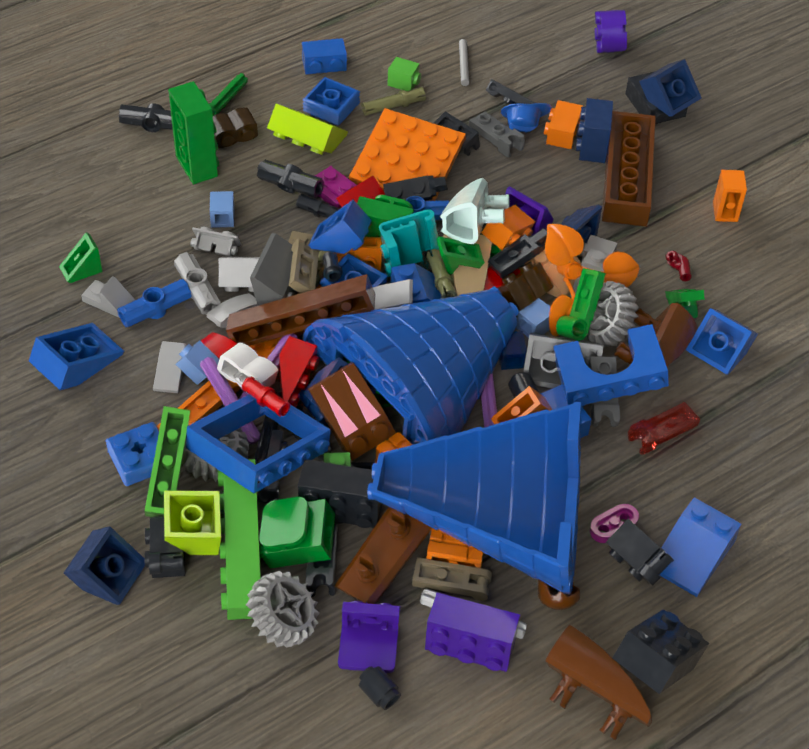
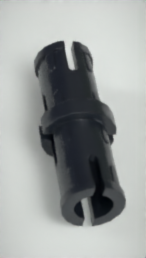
[296,194,340,218]

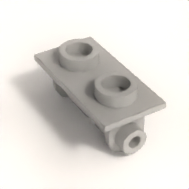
[190,227,241,257]

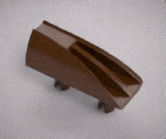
[614,303,698,367]
[335,507,432,604]
[546,625,652,740]

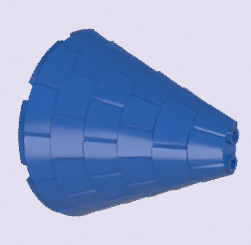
[303,287,519,445]
[367,402,581,594]

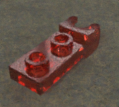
[628,402,700,455]

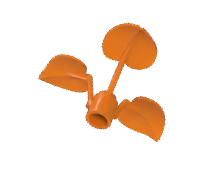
[545,224,639,337]

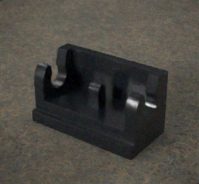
[434,111,480,156]

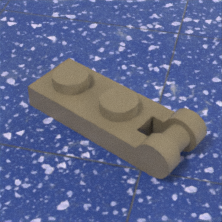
[289,239,319,293]
[412,557,492,601]

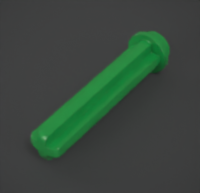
[211,73,248,115]

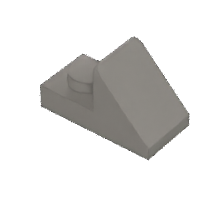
[82,276,135,318]

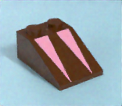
[308,362,396,461]

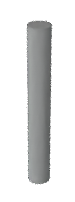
[459,39,469,86]

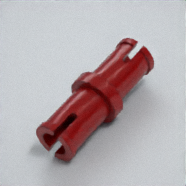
[241,376,290,417]

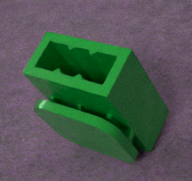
[357,195,414,242]
[259,497,335,568]

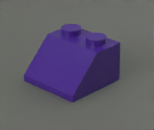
[505,186,554,236]

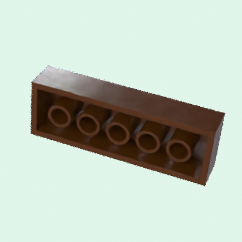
[602,111,655,227]

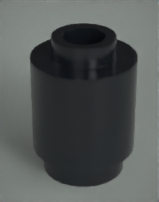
[508,372,539,398]
[359,666,401,710]

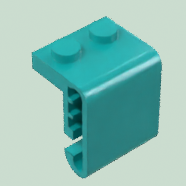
[379,210,440,277]

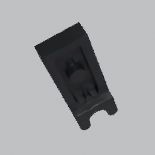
[257,430,288,504]
[306,524,339,597]

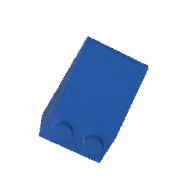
[29,323,124,390]
[660,497,741,597]

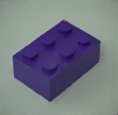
[425,592,520,672]

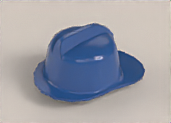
[501,103,552,132]

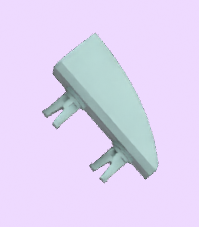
[440,178,510,244]

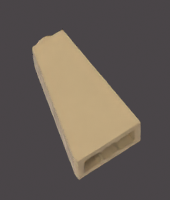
[443,234,492,297]

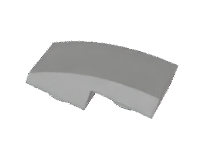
[207,293,258,328]

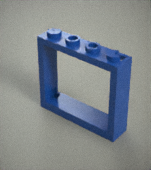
[186,394,331,494]

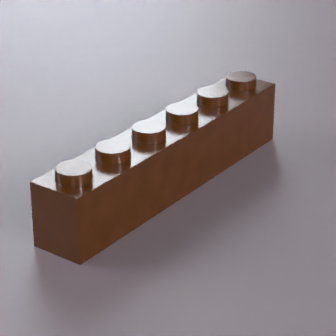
[226,274,376,346]

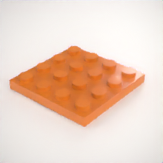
[349,108,466,201]

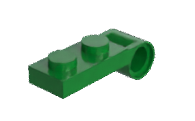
[556,268,606,341]

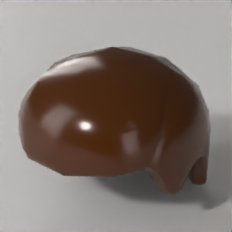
[538,580,580,610]

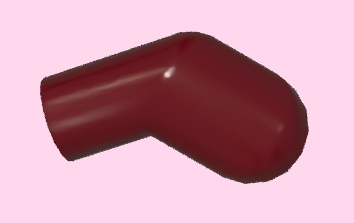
[666,250,692,281]

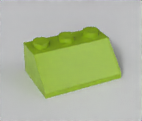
[267,103,348,155]

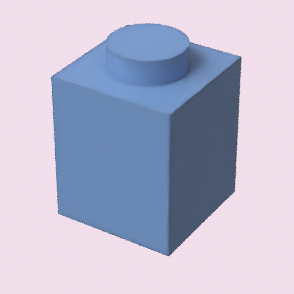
[210,191,234,228]
[516,298,551,338]
[175,340,220,385]

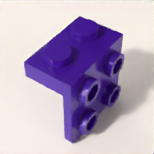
[338,601,400,673]

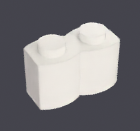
[217,343,279,393]

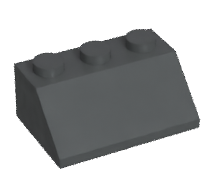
[250,233,299,306]
[523,333,604,388]

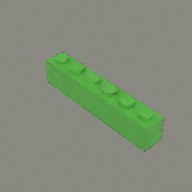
[218,459,260,620]

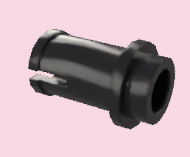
[322,252,343,282]

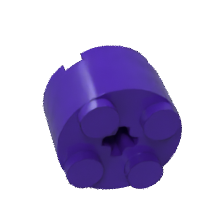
[594,10,627,53]

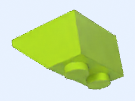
[164,491,221,555]

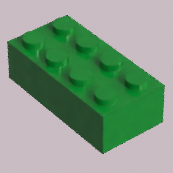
[168,81,219,185]

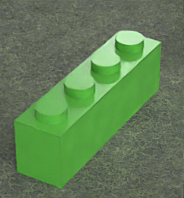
[145,406,190,517]

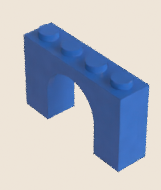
[553,324,669,406]

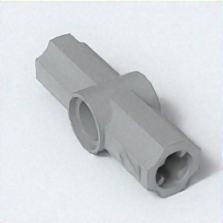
[174,252,221,315]

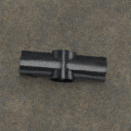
[119,103,173,132]
[257,159,324,198]

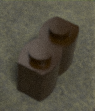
[213,107,258,148]
[498,261,554,311]

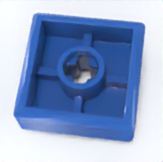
[303,77,360,125]
[106,422,159,486]

